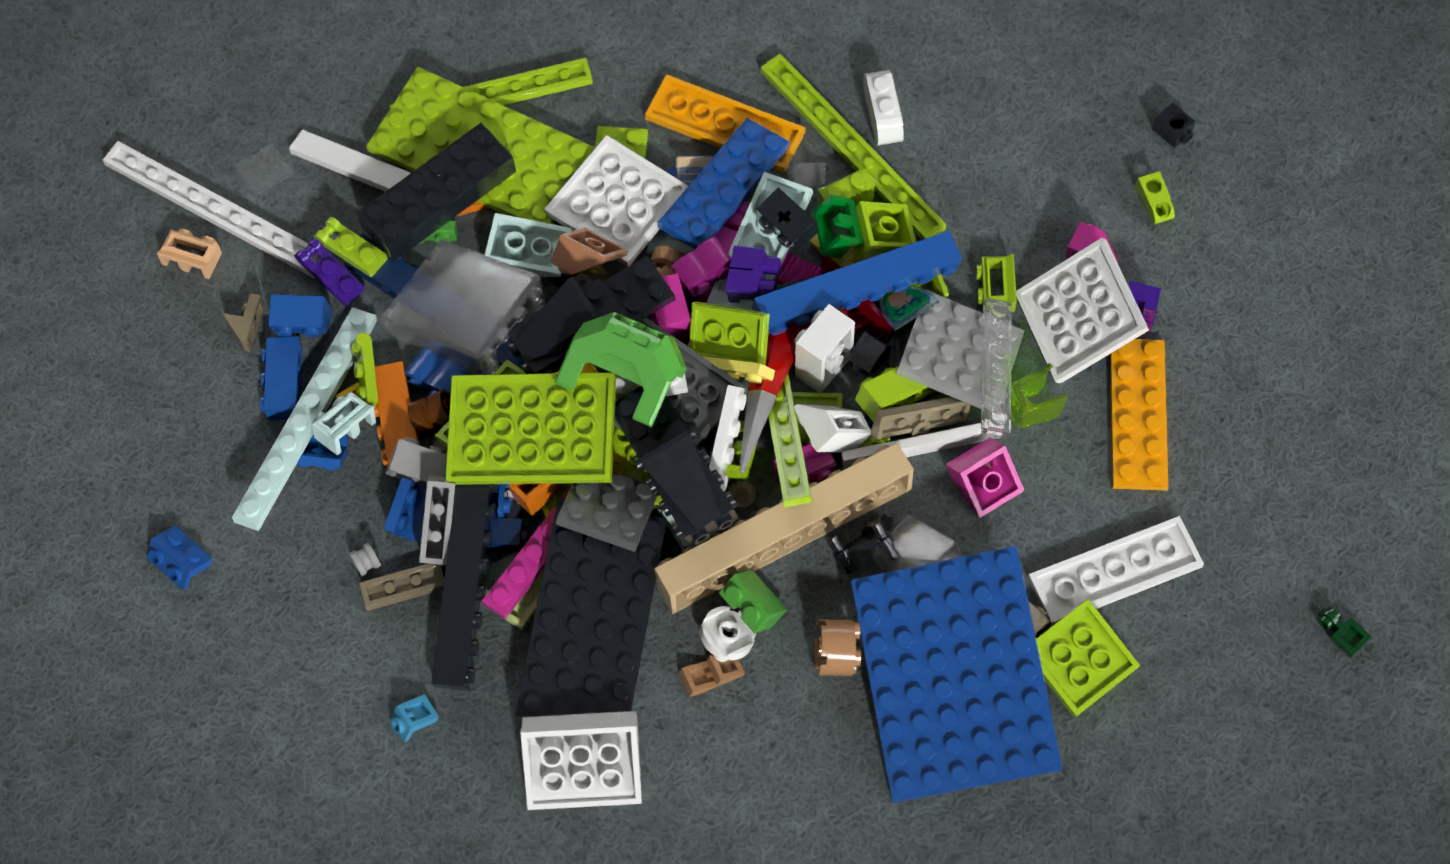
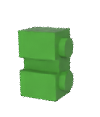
[719,570,787,633]

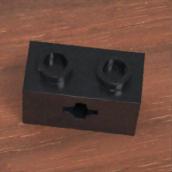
[756,187,819,252]

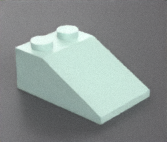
[484,213,572,278]

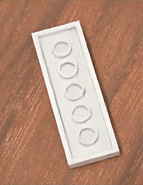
[1028,516,1204,626]

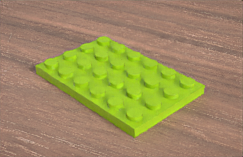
[446,373,616,485]

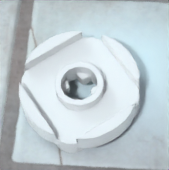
[699,606,756,662]

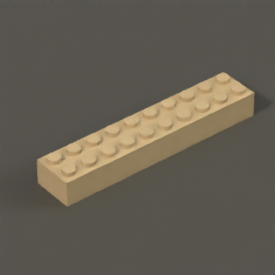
[654,443,914,614]

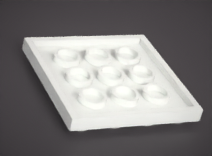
[544,135,688,267]
[1016,238,1149,383]

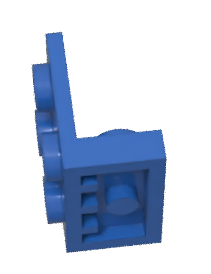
[384,477,455,544]

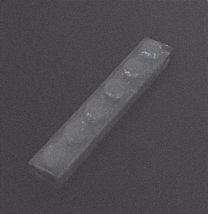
[981,298,1012,439]

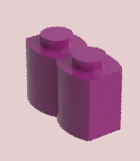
[671,237,731,297]

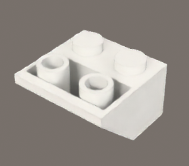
[793,404,872,452]

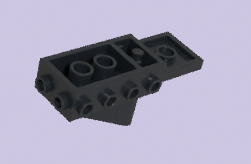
[507,256,676,374]
[615,386,739,547]

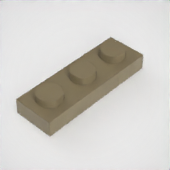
[359,563,445,611]

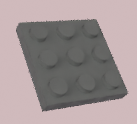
[556,472,659,552]

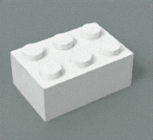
[794,304,855,393]

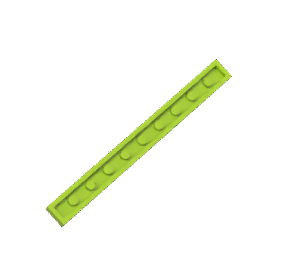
[761,54,946,240]

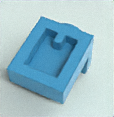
[390,694,439,742]

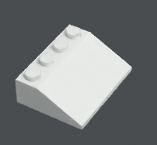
[521,711,642,810]

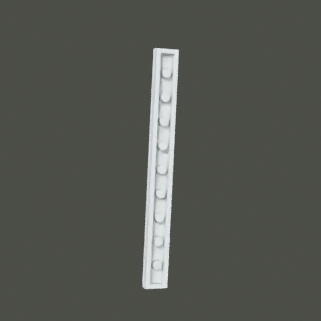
[103,141,320,279]

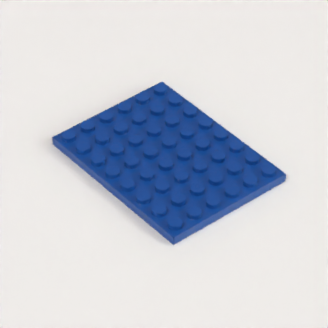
[851,546,1063,803]

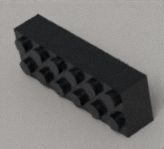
[357,122,516,262]

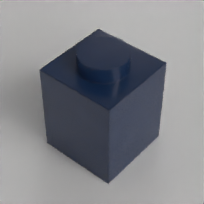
[488,517,529,552]

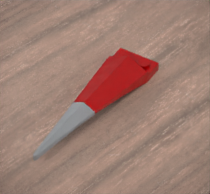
[740,322,811,474]

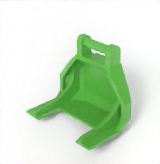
[554,312,687,427]

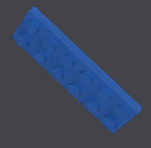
[658,118,790,249]

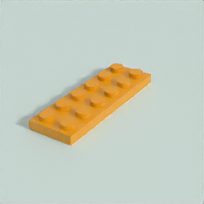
[645,74,805,173]
[1110,339,1168,490]

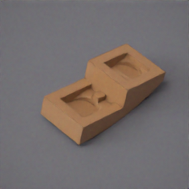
[679,655,745,697]

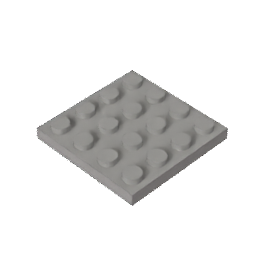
[896,290,1025,415]

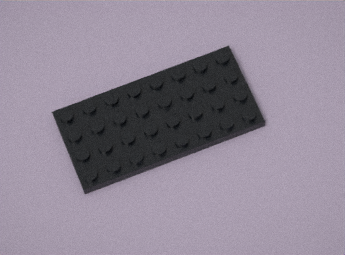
[515,496,667,717]

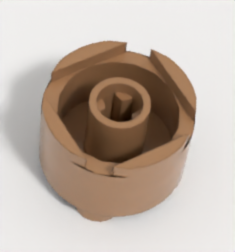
[814,619,861,676]

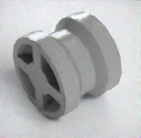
[349,543,381,577]

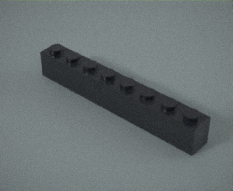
[431,484,499,691]

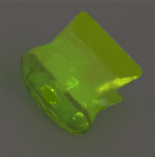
[1006,363,1068,428]

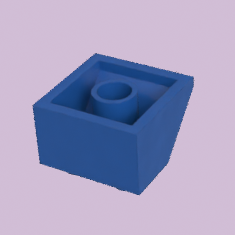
[268,295,333,337]

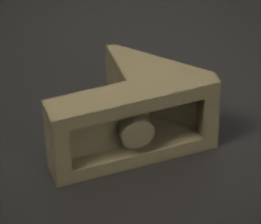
[223,293,264,352]

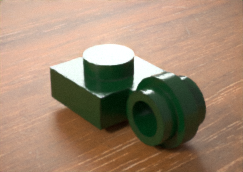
[1317,607,1372,658]

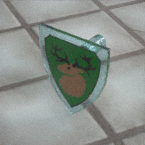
[880,285,939,331]

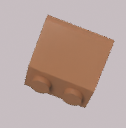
[550,228,629,275]

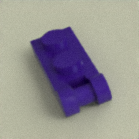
[294,237,366,308]

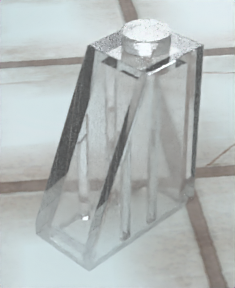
[872,515,962,572]

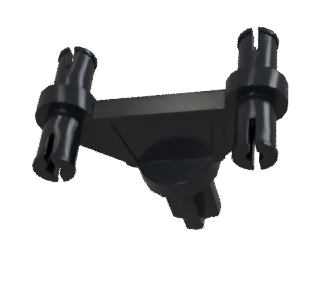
[827,514,901,574]

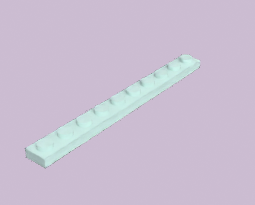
[232,307,377,531]

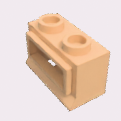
[157,229,222,279]

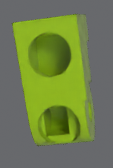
[1134,171,1175,225]

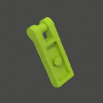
[313,217,388,278]
[350,333,378,409]

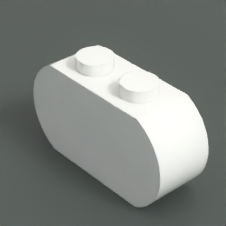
[863,70,903,146]

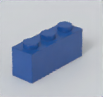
[260,336,303,420]

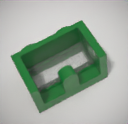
[813,194,864,259]

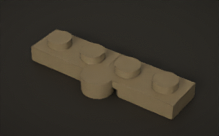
[871,397,971,439]

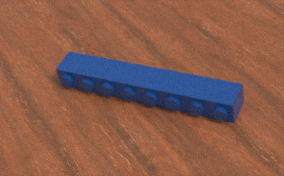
[752,231,962,336]

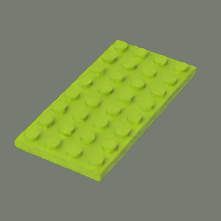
[366,67,595,224]

